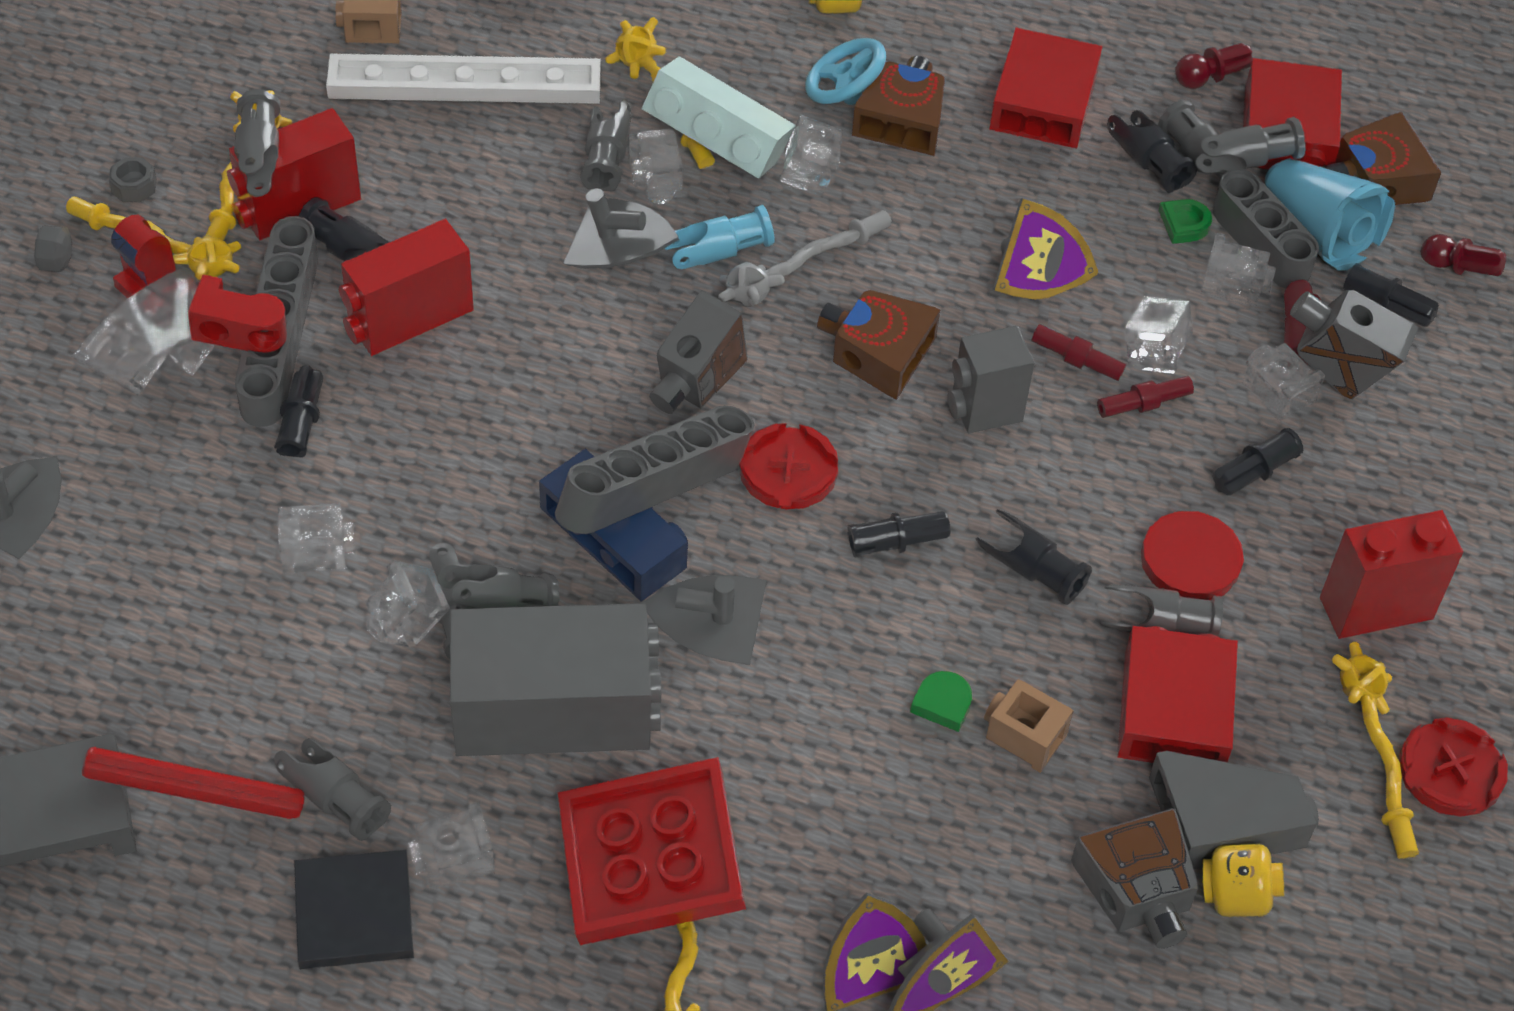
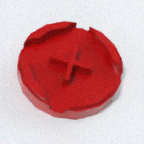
[739,423,839,510]
[1141,511,1244,600]
[1399,717,1508,817]

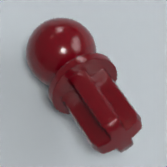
[1175,43,1253,89]
[1420,234,1507,276]

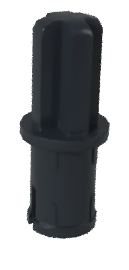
[1343,263,1439,327]
[274,365,323,458]
[1212,428,1303,496]
[847,511,951,557]

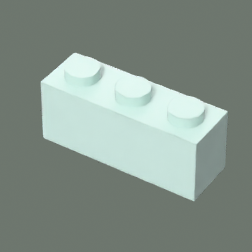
[641,56,796,179]

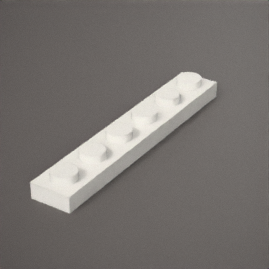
[326,54,601,104]

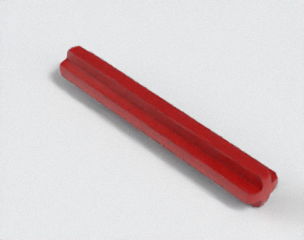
[82,747,304,819]

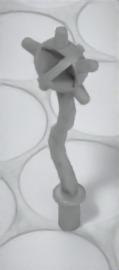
[718,210,891,307]

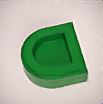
[1159,199,1212,244]
[910,671,972,732]

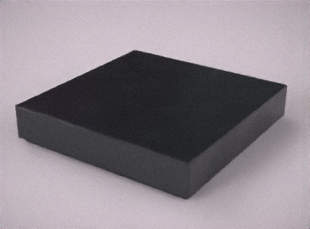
[294,849,414,969]

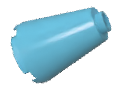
[1265,158,1395,270]

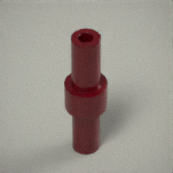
[1031,324,1127,381]
[1097,375,1194,418]

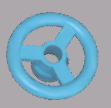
[805,38,886,105]

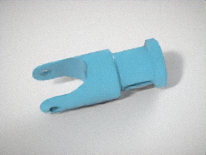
[665,205,775,269]

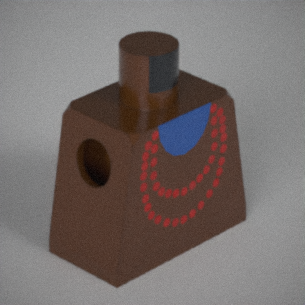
[852,56,945,156]
[1322,112,1442,205]
[817,290,940,400]

